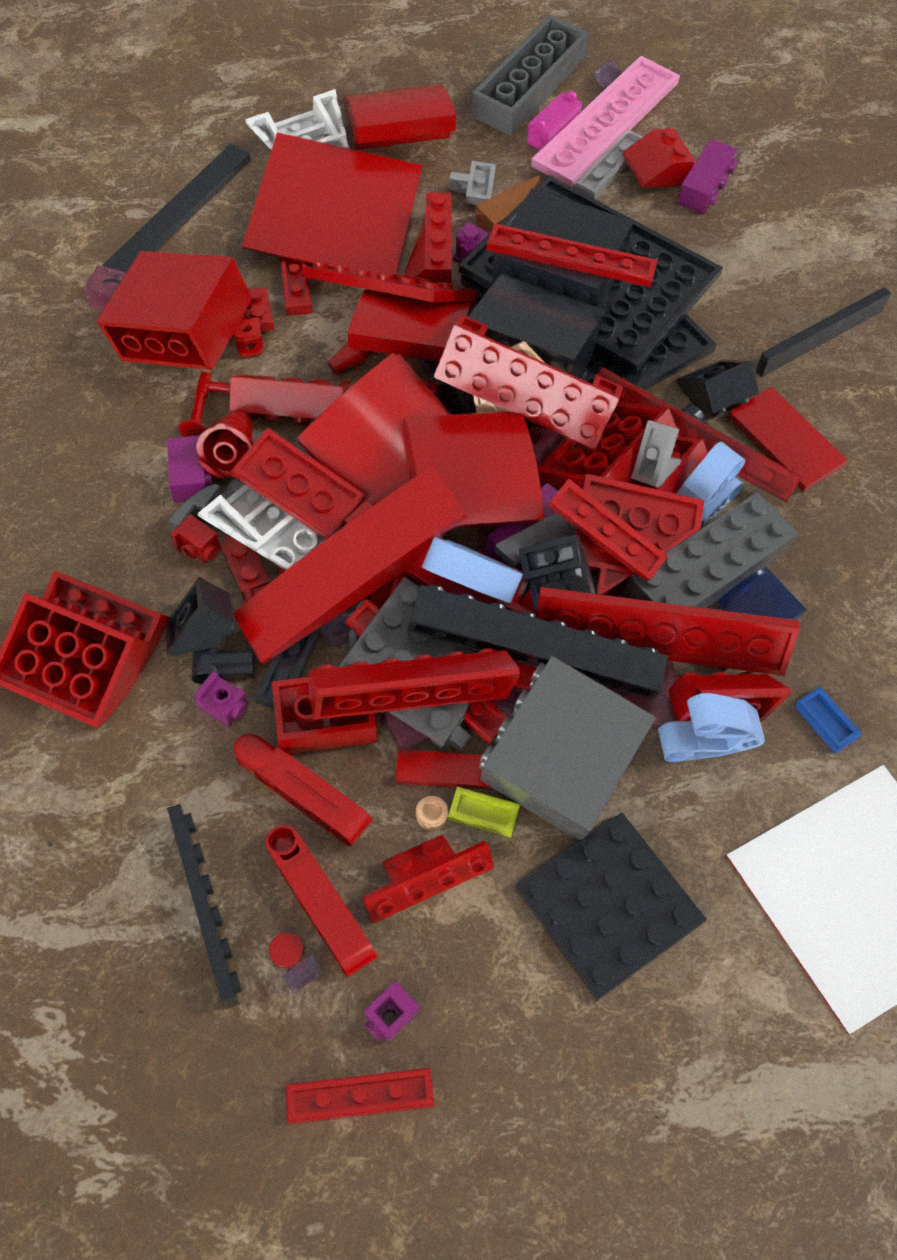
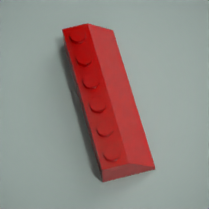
[308,648,520,720]

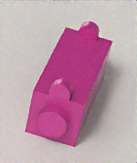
[527,90,582,150]

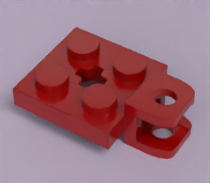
[232,287,274,357]

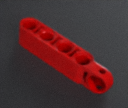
[233,733,373,847]
[265,825,378,978]

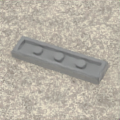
[574,130,643,200]

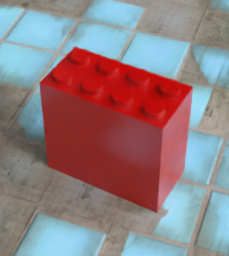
[96,251,253,370]

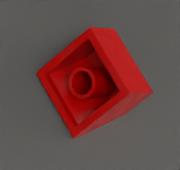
[622,128,696,188]

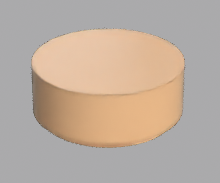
[416,796,448,831]

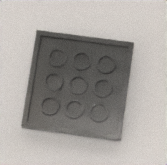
[339,577,478,746]

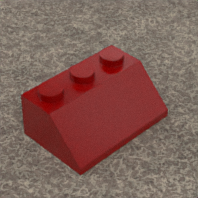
[668,671,791,722]
[272,677,378,755]

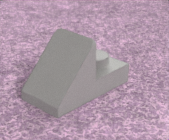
[631,420,681,487]

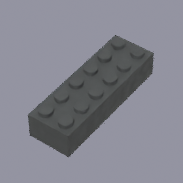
[471,15,589,136]
[621,492,799,608]

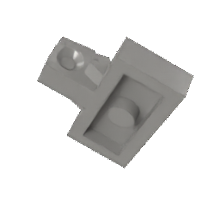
[448,161,496,205]

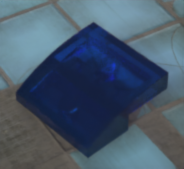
[718,567,807,620]

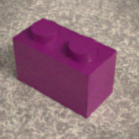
[167,436,213,503]

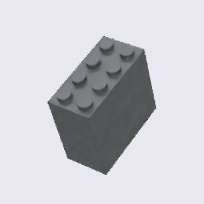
[479,656,656,841]

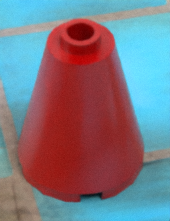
[196,411,254,479]

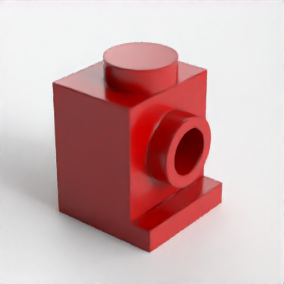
[170,514,221,564]

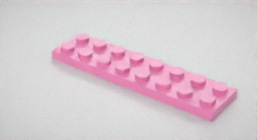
[531,56,680,187]

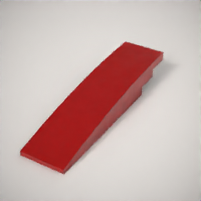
[233,465,468,664]

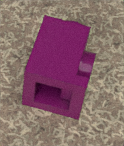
[452,222,489,264]
[194,672,248,727]
[364,981,420,1043]

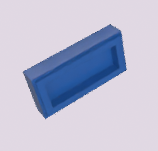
[794,686,862,754]

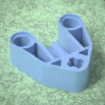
[677,442,745,526]
[422,537,523,603]
[658,693,765,762]

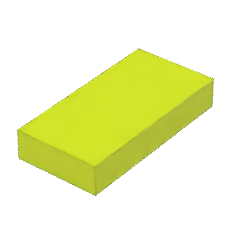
[448,786,520,838]

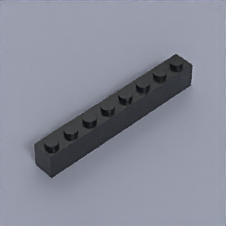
[407,585,668,700]

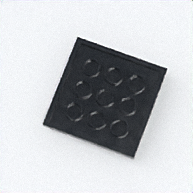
[515,812,707,1001]

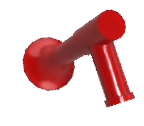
[178,371,230,437]

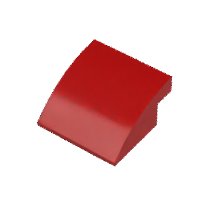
[343,83,456,150]
[348,289,475,361]
[296,353,449,508]
[537,402,708,494]
[404,411,545,529]
[0,570,170,728]

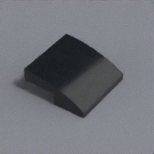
[519,534,595,611]

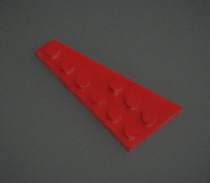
[301,261,477,302]

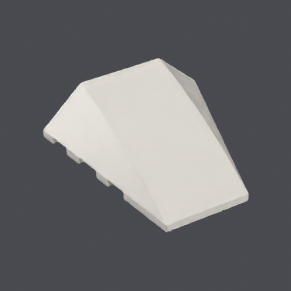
[245,89,350,150]
[198,484,325,570]

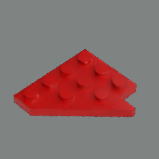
[573,474,704,595]

